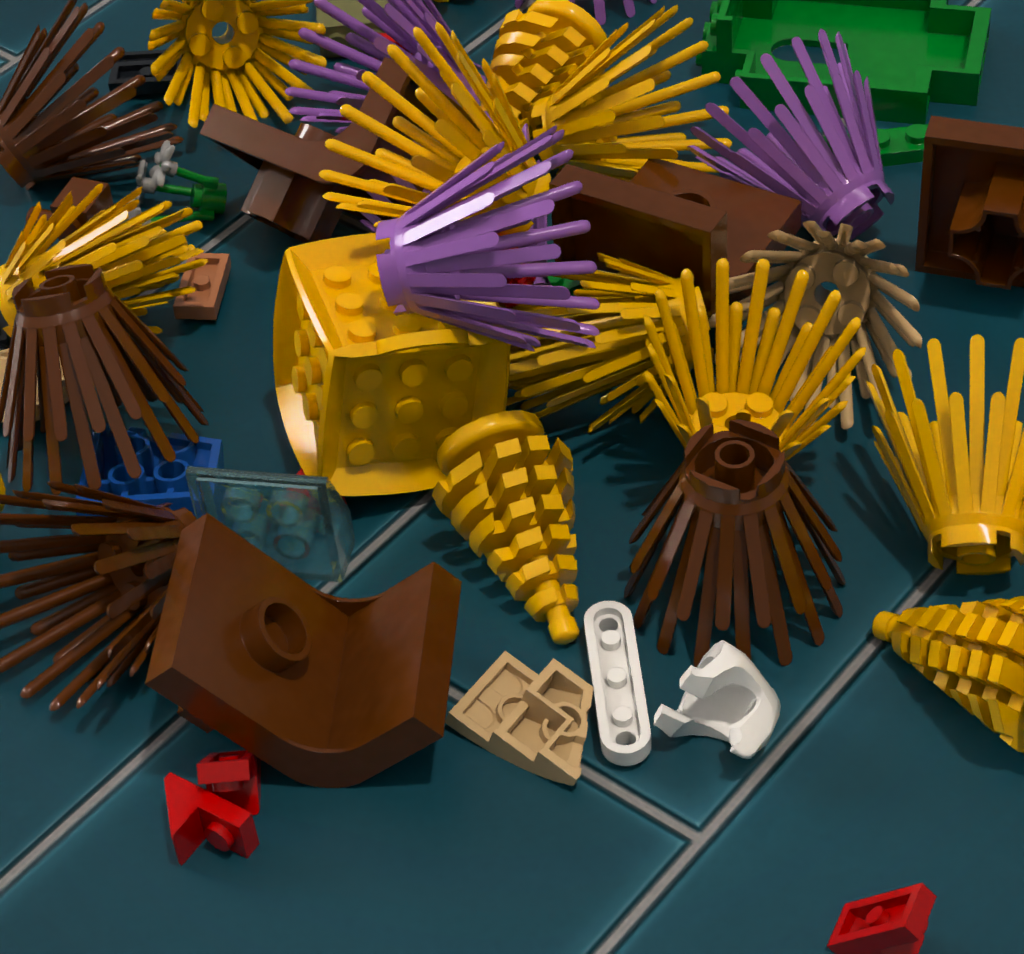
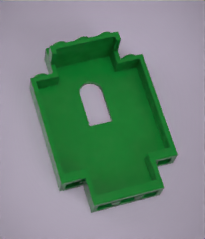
[696,0,992,124]

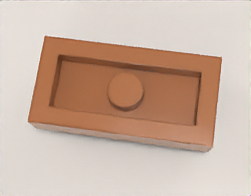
[173,253,231,320]

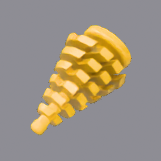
[479,0,607,140]
[432,410,580,645]
[872,596,1024,753]

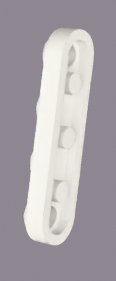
[584,601,651,766]

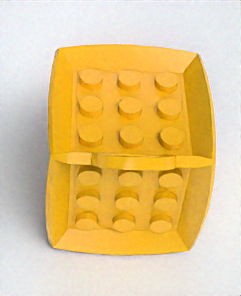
[273,233,510,497]

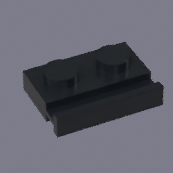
[108,50,184,96]

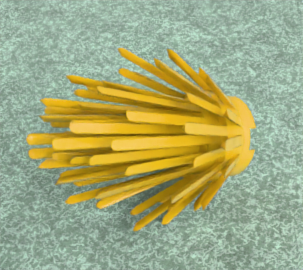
[0,183,208,337]
[499,253,714,433]

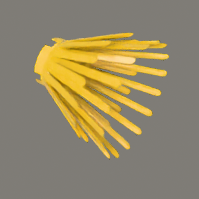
[148,0,327,128]
[531,5,732,182]
[319,22,551,236]
[644,258,866,461]
[865,334,1024,575]

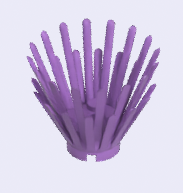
[285,0,486,133]
[687,29,894,240]
[376,125,600,352]

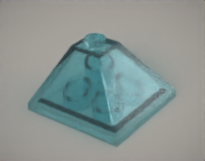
[185,466,355,582]

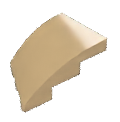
[445,651,594,786]

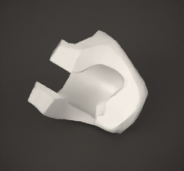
[654,640,781,759]

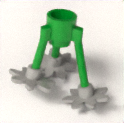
[128,140,227,226]

